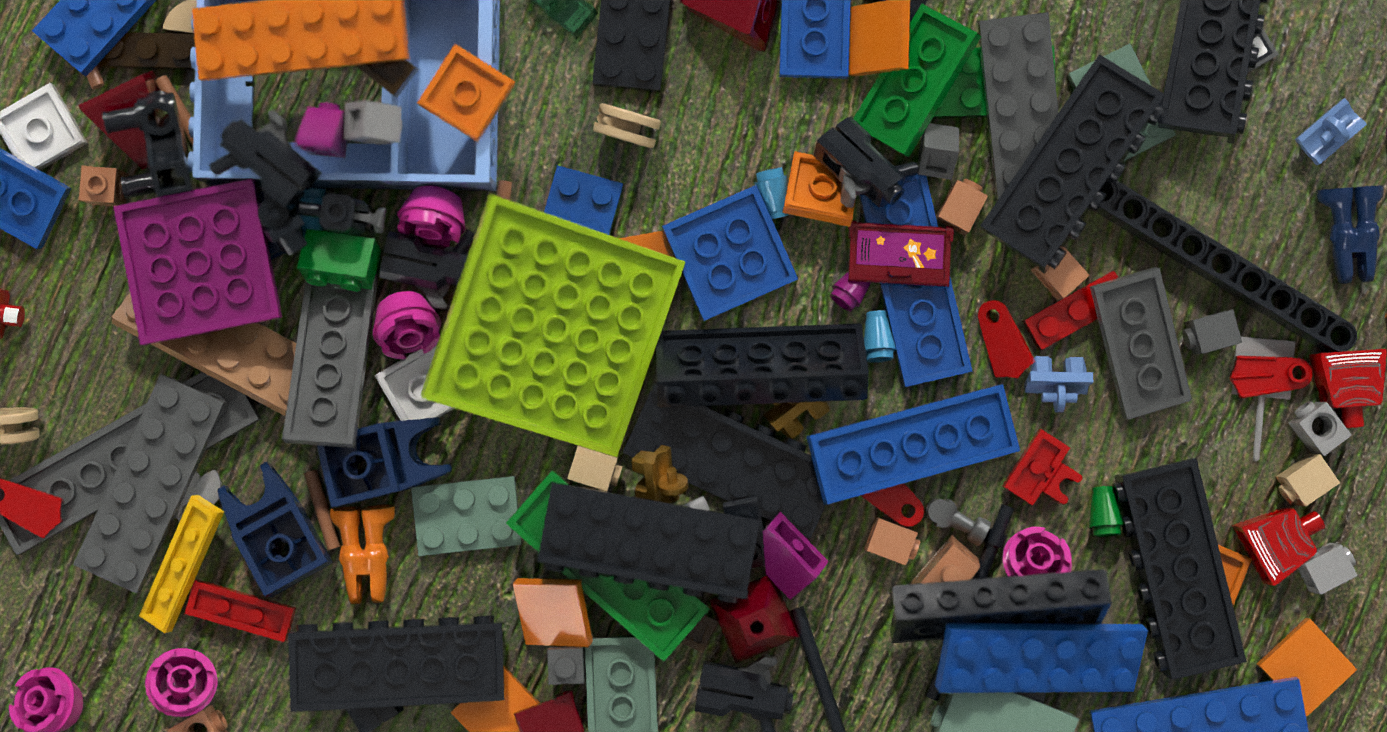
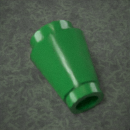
[1089,486,1124,537]

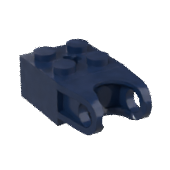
[317,417,452,508]
[218,461,333,597]

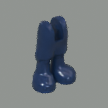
[1316,185,1384,284]

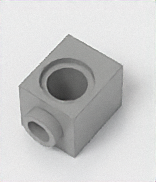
[343,100,403,145]
[1288,401,1352,456]
[1298,543,1358,595]

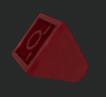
[679,0,779,52]
[78,70,164,170]
[709,575,799,664]

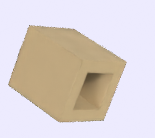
[567,446,623,491]
[1276,454,1340,507]

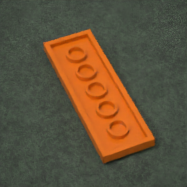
[192,0,410,81]

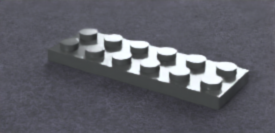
[977,12,1059,202]
[282,245,382,448]
[73,374,227,593]

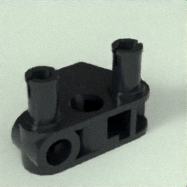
[102,91,197,199]

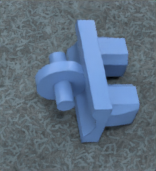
[1294,98,1367,165]
[1024,356,1093,413]

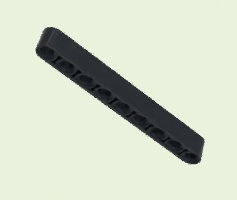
[1096,181,1357,352]

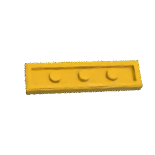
[139,495,224,633]

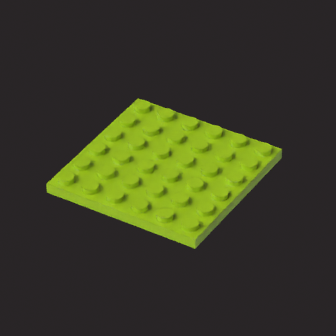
[420,193,685,457]

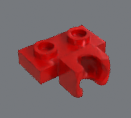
[1002,429,1083,506]

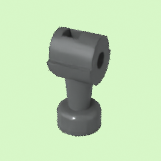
[925,498,991,546]

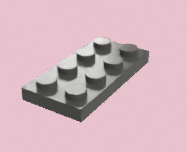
[1090,267,1192,420]

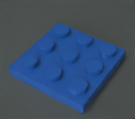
[661,185,798,322]

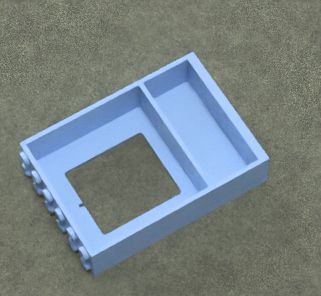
[188,0,500,191]

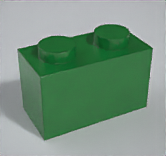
[297,228,381,292]

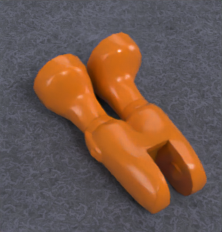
[330,504,395,604]

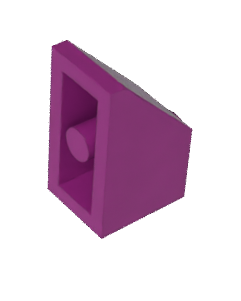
[296,102,347,158]
[763,512,829,600]

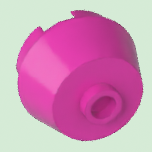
[397,186,465,248]
[373,291,441,359]
[1003,527,1072,577]
[145,648,218,717]
[9,667,83,732]

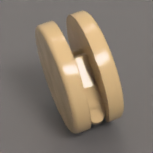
[593,103,661,148]
[0,407,40,445]

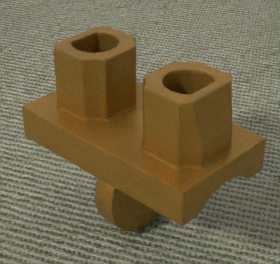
[763,401,830,439]
[632,445,688,503]

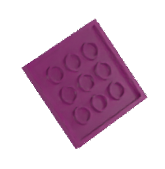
[113,179,282,345]

